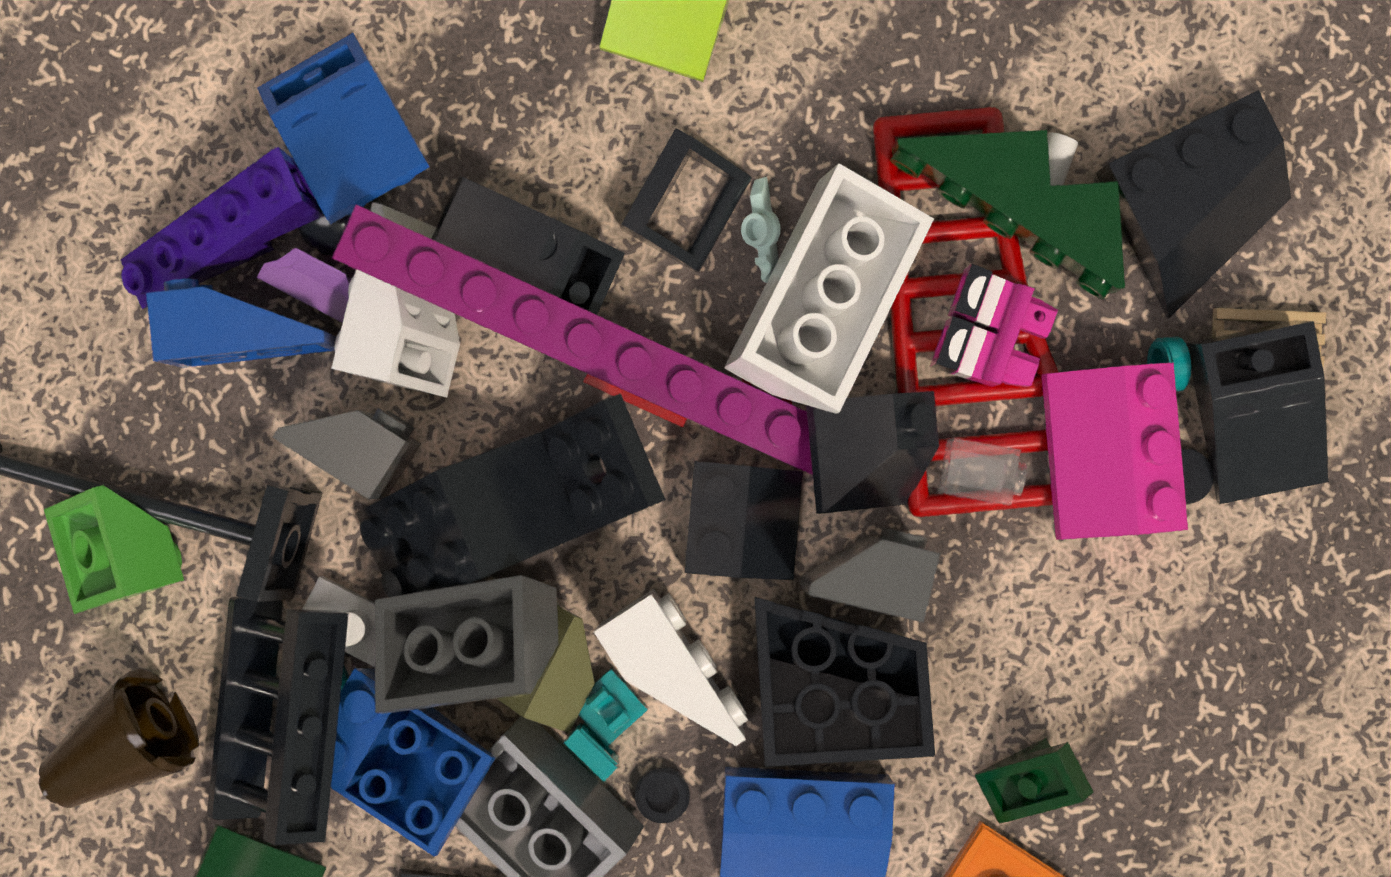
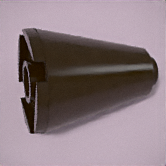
[39,669,199,808]

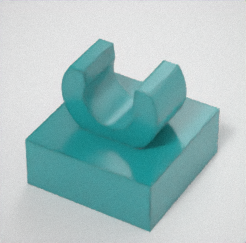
[579,668,648,747]

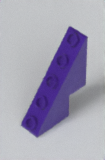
[120,147,324,309]

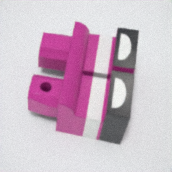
[929,263,1058,387]

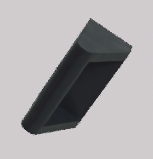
[621,128,752,273]

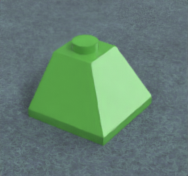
[44,485,184,614]

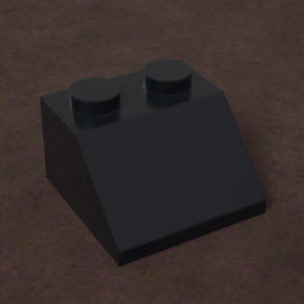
[685,461,803,580]

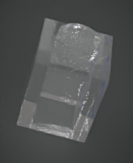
[938,438,1027,505]

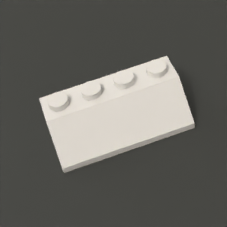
[724,163,934,414]

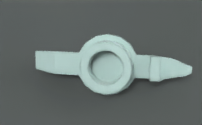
[741,177,780,283]

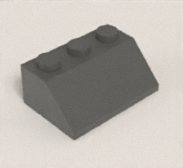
[799,527,940,623]
[375,575,558,714]
[455,716,645,877]

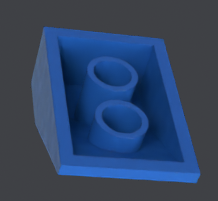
[146,279,337,368]

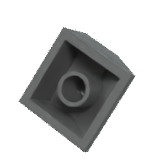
[272,408,422,499]

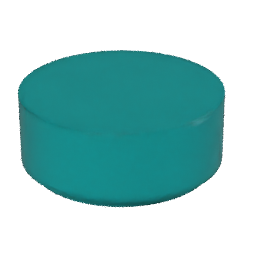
[1147,336,1191,392]

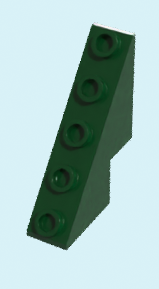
[890,130,1125,300]

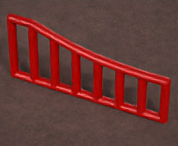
[873,107,1059,517]

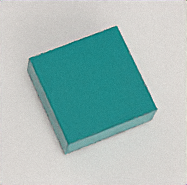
[564,722,620,782]

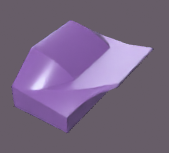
[256,248,352,323]

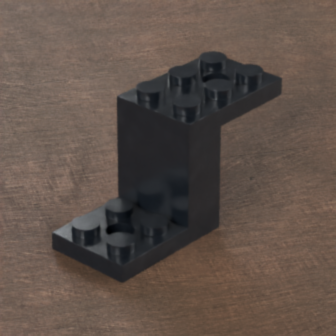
[356,393,666,598]

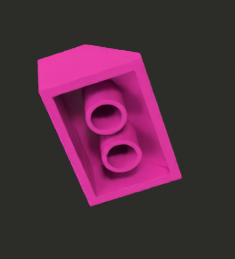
[1042,363,1188,540]

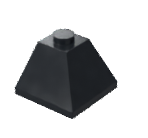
[806,391,939,514]

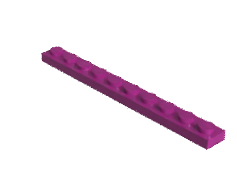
[332,205,813,475]

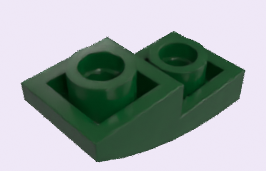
[194,824,326,877]

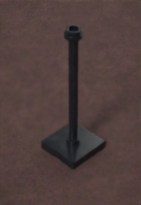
[0,443,322,602]

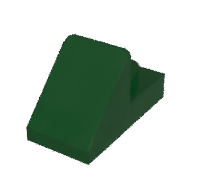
[974,738,1094,824]

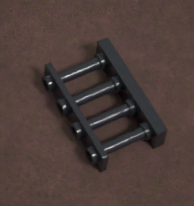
[207,597,349,845]

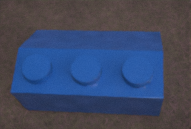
[720,767,895,877]

